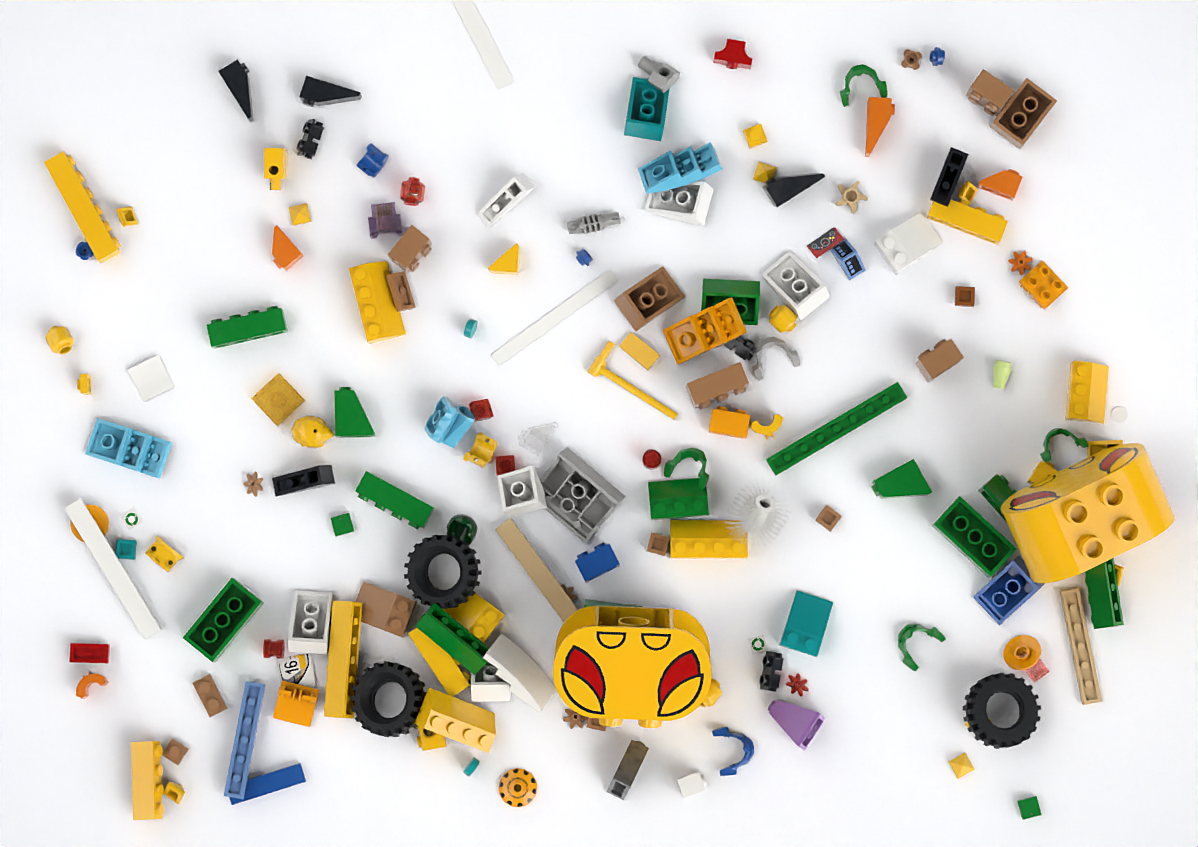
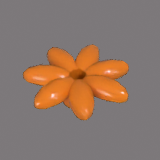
[1008,251,1033,275]

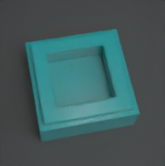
[116,539,137,560]

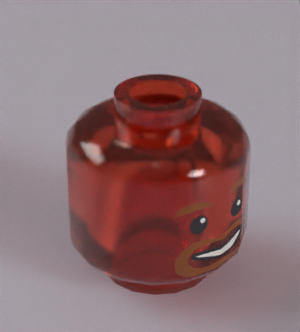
[400,177,425,206]

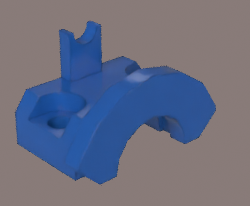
[356,143,389,178]

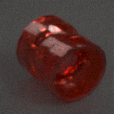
[642,449,661,470]
[263,639,285,659]

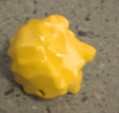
[291,416,334,448]

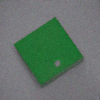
[331,513,354,537]
[1017,796,1042,820]

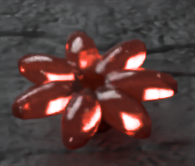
[786,673,809,697]

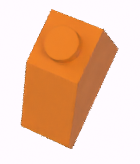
[977,169,1023,201]
[272,225,303,271]

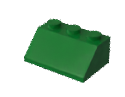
[701,278,760,325]
[978,474,1018,524]
[648,478,709,520]

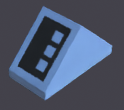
[830,238,866,281]

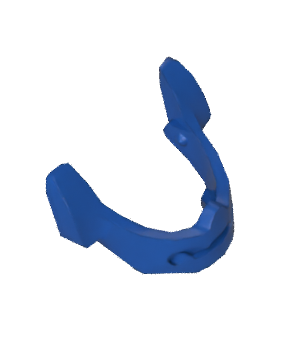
[712,727,754,776]

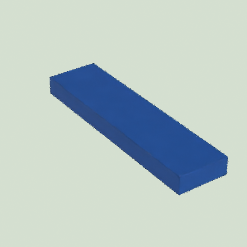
[229,763,306,805]

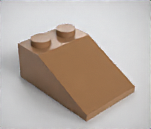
[614,266,685,332]
[355,581,417,638]

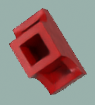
[713,38,753,70]

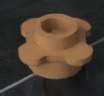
[901,49,922,70]

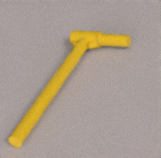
[587,341,678,420]

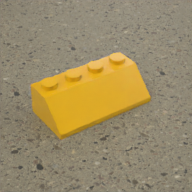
[349,261,406,344]
[670,520,748,559]
[414,687,496,753]

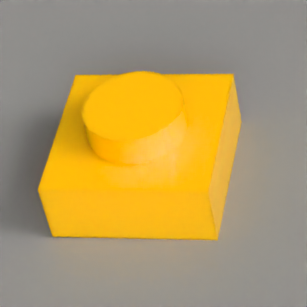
[743,124,768,149]
[77,374,91,395]

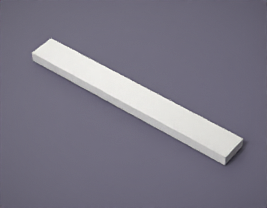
[64,498,161,640]

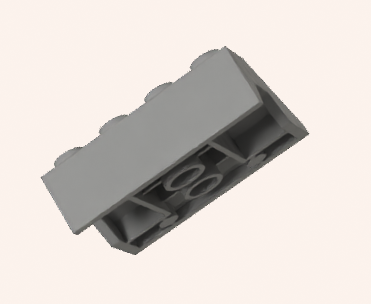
[539,447,626,543]

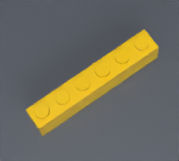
[44,151,121,263]
[324,601,363,719]

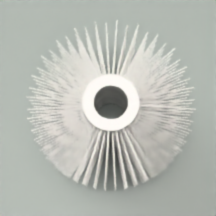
[724,479,791,548]

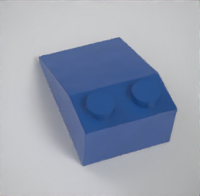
[973,555,1045,626]

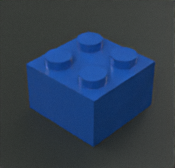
[575,542,620,583]

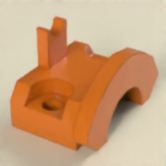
[76,672,109,699]

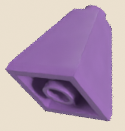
[768,700,826,751]

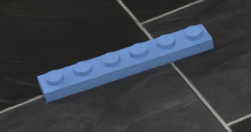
[224,681,266,800]

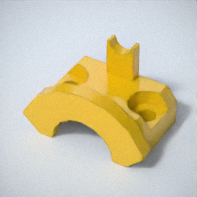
[750,414,783,440]
[463,432,498,468]
[145,535,183,572]

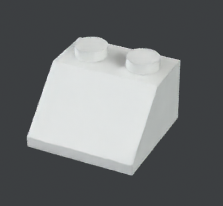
[497,466,547,518]
[471,662,511,702]

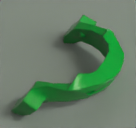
[840,64,888,107]
[1040,428,1089,462]
[664,448,709,491]
[898,624,946,671]

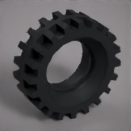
[404,535,482,609]
[350,661,426,737]
[963,672,1041,749]

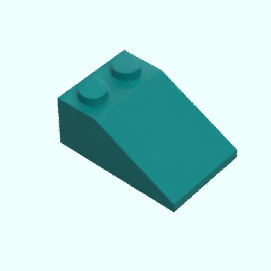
[624,77,670,141]
[779,590,833,657]

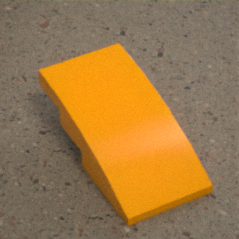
[663,298,747,365]

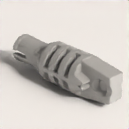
[567,212,621,234]

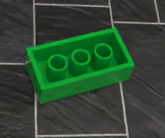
[931,496,1017,578]
[183,578,264,663]

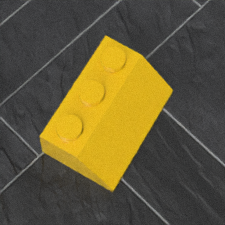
[1065,361,1109,424]

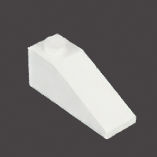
[478,173,535,227]

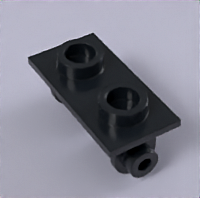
[296,119,324,160]
[723,336,757,361]
[759,651,784,692]

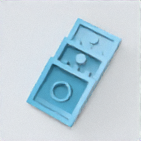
[638,142,722,194]
[85,418,172,479]

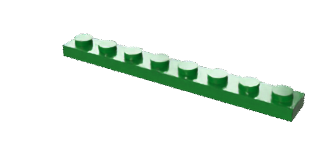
[766,382,907,476]

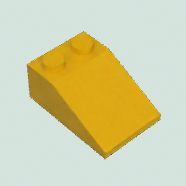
[442,593,505,643]

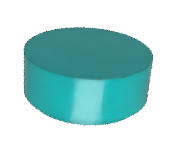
[464,319,478,339]
[463,757,480,776]

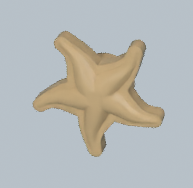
[835,181,868,214]

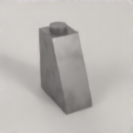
[606,740,649,800]

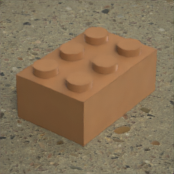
[990,78,1057,149]
[686,362,749,410]

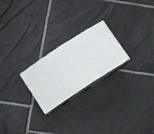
[483,633,556,712]

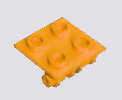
[1019,260,1068,310]
[273,680,319,727]

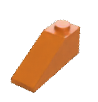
[865,97,895,157]

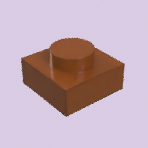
[954,286,975,307]

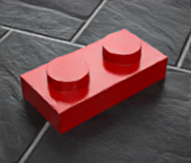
[69,643,110,664]

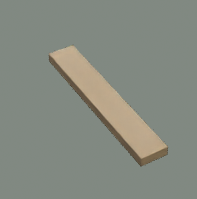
[495,518,579,622]
[1059,588,1102,705]

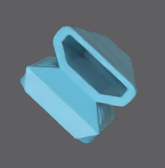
[424,396,475,448]

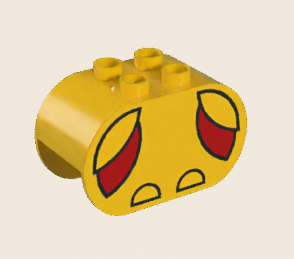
[1001,443,1175,583]
[553,606,712,728]

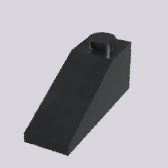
[218,59,254,122]
[299,76,362,107]
[930,147,969,207]
[762,173,825,208]
[272,465,335,497]

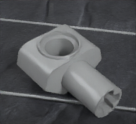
[638,56,680,93]

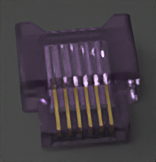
[368,202,403,239]

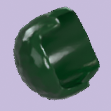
[446,514,478,545]

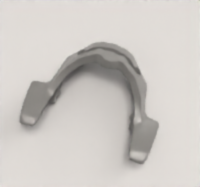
[752,337,800,381]

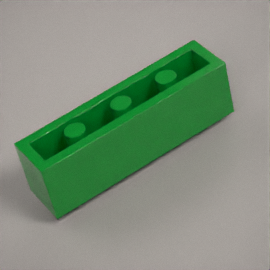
[207,306,288,349]
[355,471,435,530]
[1085,558,1124,629]
[415,603,490,675]

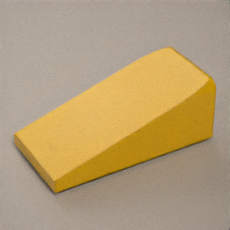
[619,332,660,371]

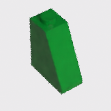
[334,387,375,438]
[871,459,932,499]

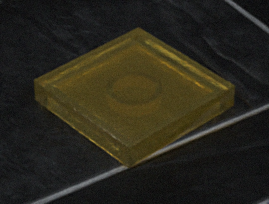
[251,373,306,427]

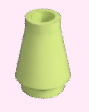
[993,360,1012,389]

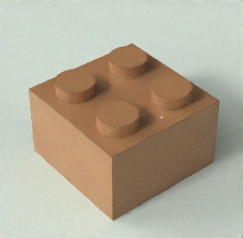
[966,69,1015,116]
[388,225,432,274]
[916,338,964,382]

